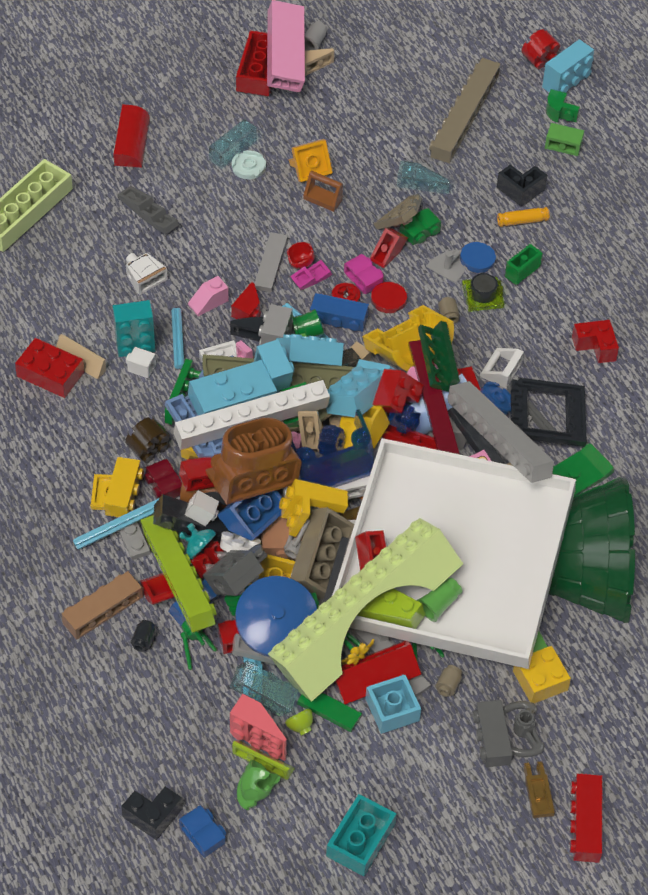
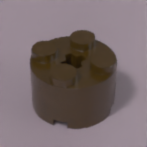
[125,417,170,463]

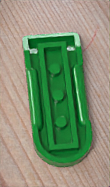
[552,443,614,495]

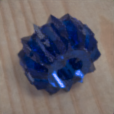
[318,425,346,458]

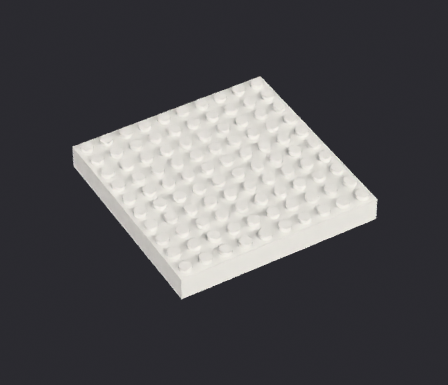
[332,438,576,669]

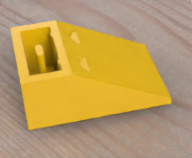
[331,406,390,465]

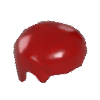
[287,242,315,269]

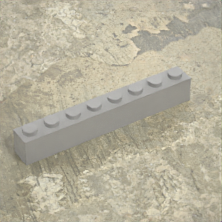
[448,381,554,483]

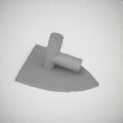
[426,250,466,283]

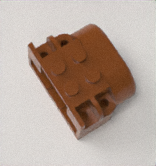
[206,417,301,505]

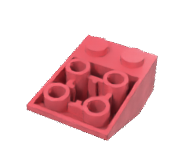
[230,694,287,761]

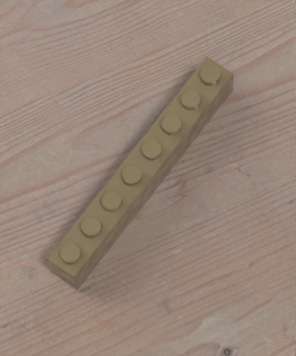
[429,58,501,164]

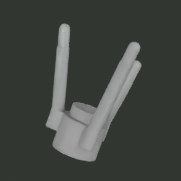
[283,519,310,559]

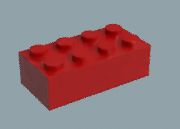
[236,30,272,96]

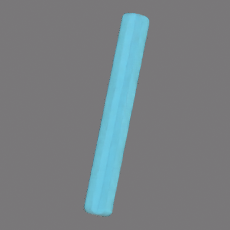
[171,308,184,369]

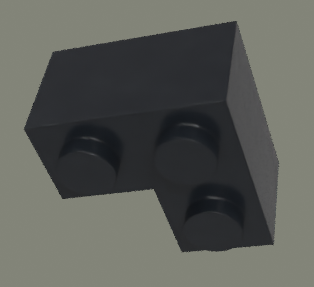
[496,164,548,206]
[121,786,183,841]

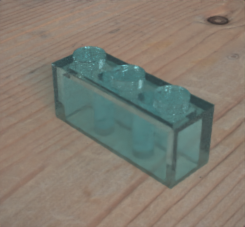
[209,119,257,169]
[230,660,298,717]

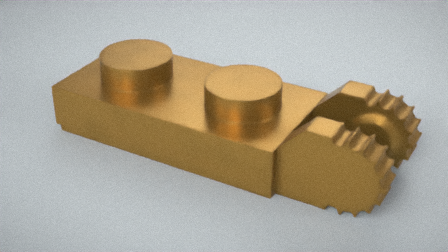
[524,761,555,818]

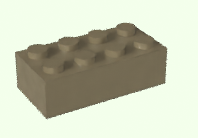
[290,507,355,599]

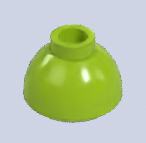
[285,709,313,736]

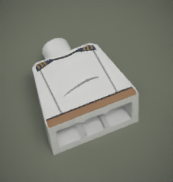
[126,253,168,295]

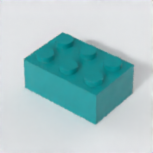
[112,300,155,357]
[326,794,397,876]

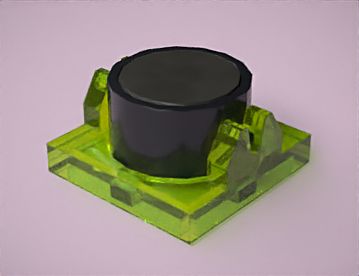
[462,273,504,312]

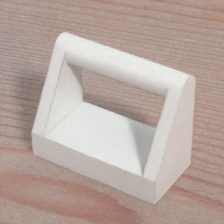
[480,348,524,388]

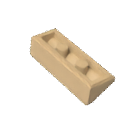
[56,334,106,379]

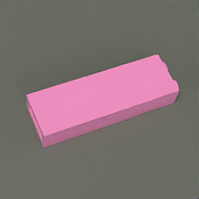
[267,0,305,92]

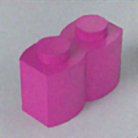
[344,254,384,294]

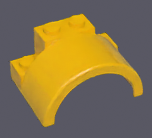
[362,305,454,372]

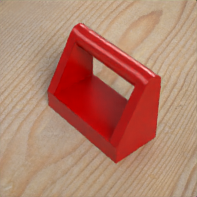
[140,573,174,605]

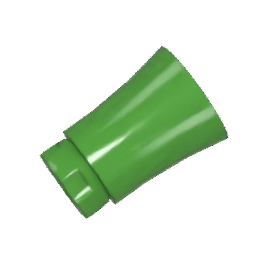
[417,578,462,622]

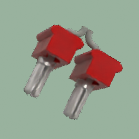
[191,540,228,578]

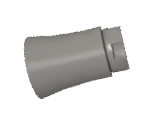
[304,21,327,51]

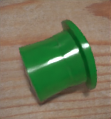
[293,309,324,337]

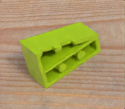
[357,588,425,629]

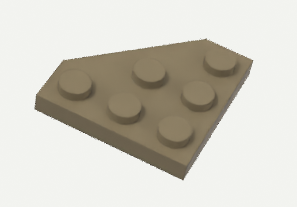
[373,193,422,230]

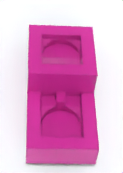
[290,260,332,290]

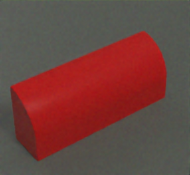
[113,104,150,168]
[334,641,421,704]

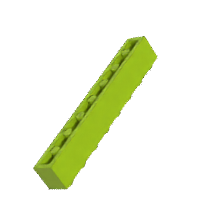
[140,515,217,633]

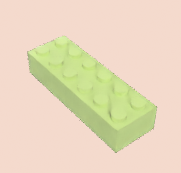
[0,159,73,252]

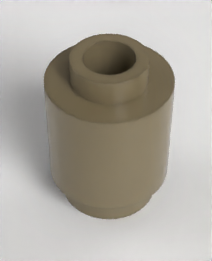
[438,297,460,324]
[435,665,462,697]

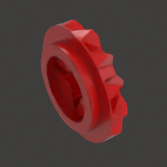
[331,283,360,302]

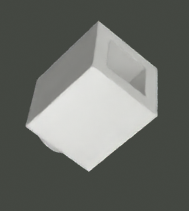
[126,347,156,378]
[185,490,219,526]

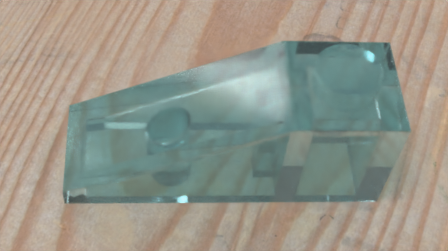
[397,161,450,194]

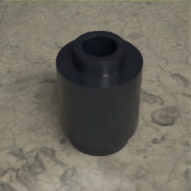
[130,620,156,652]

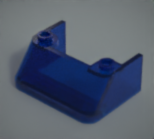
[291,409,375,488]

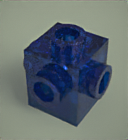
[388,404,421,434]

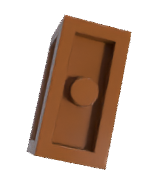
[303,170,343,212]

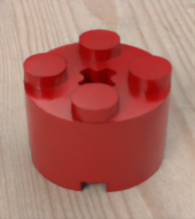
[521,29,561,70]

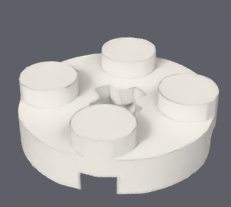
[220,532,261,552]

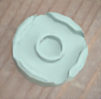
[232,150,266,179]

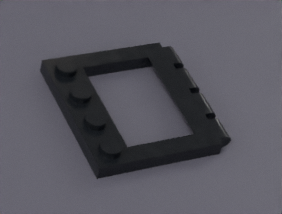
[511,377,587,447]

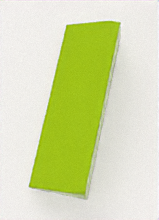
[232,741,294,780]

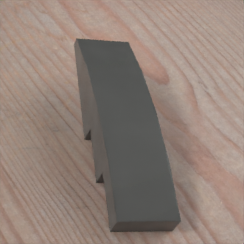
[117,186,179,234]

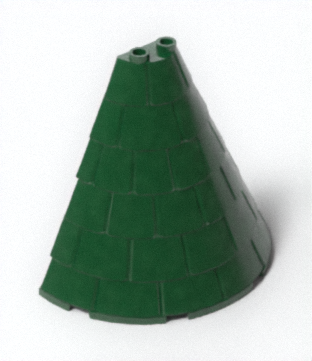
[548,477,635,623]

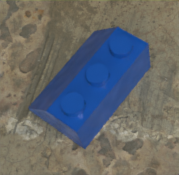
[217,490,282,541]

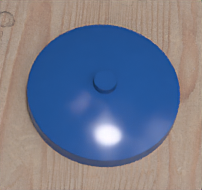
[235,576,317,657]

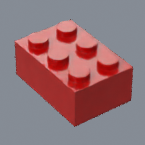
[15,338,84,398]

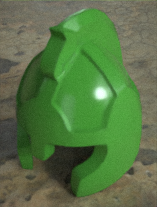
[237,760,281,810]

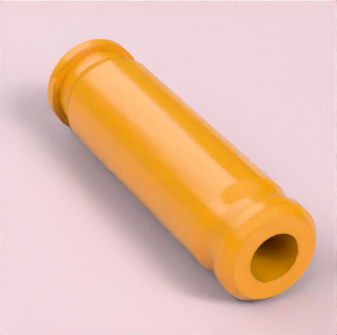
[497,207,550,227]

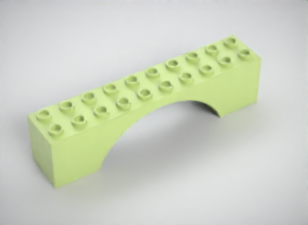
[268,518,463,702]

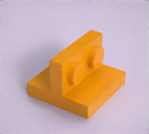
[289,139,333,182]

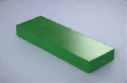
[297,693,362,732]

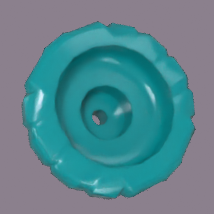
[179,523,216,560]

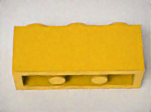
[104,457,144,517]

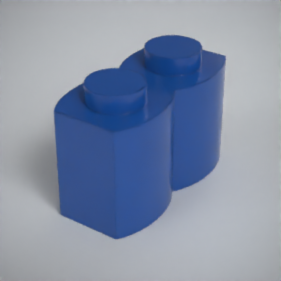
[179,805,226,858]

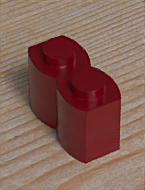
[144,458,182,499]

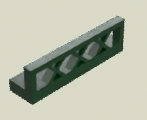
[418,321,460,392]

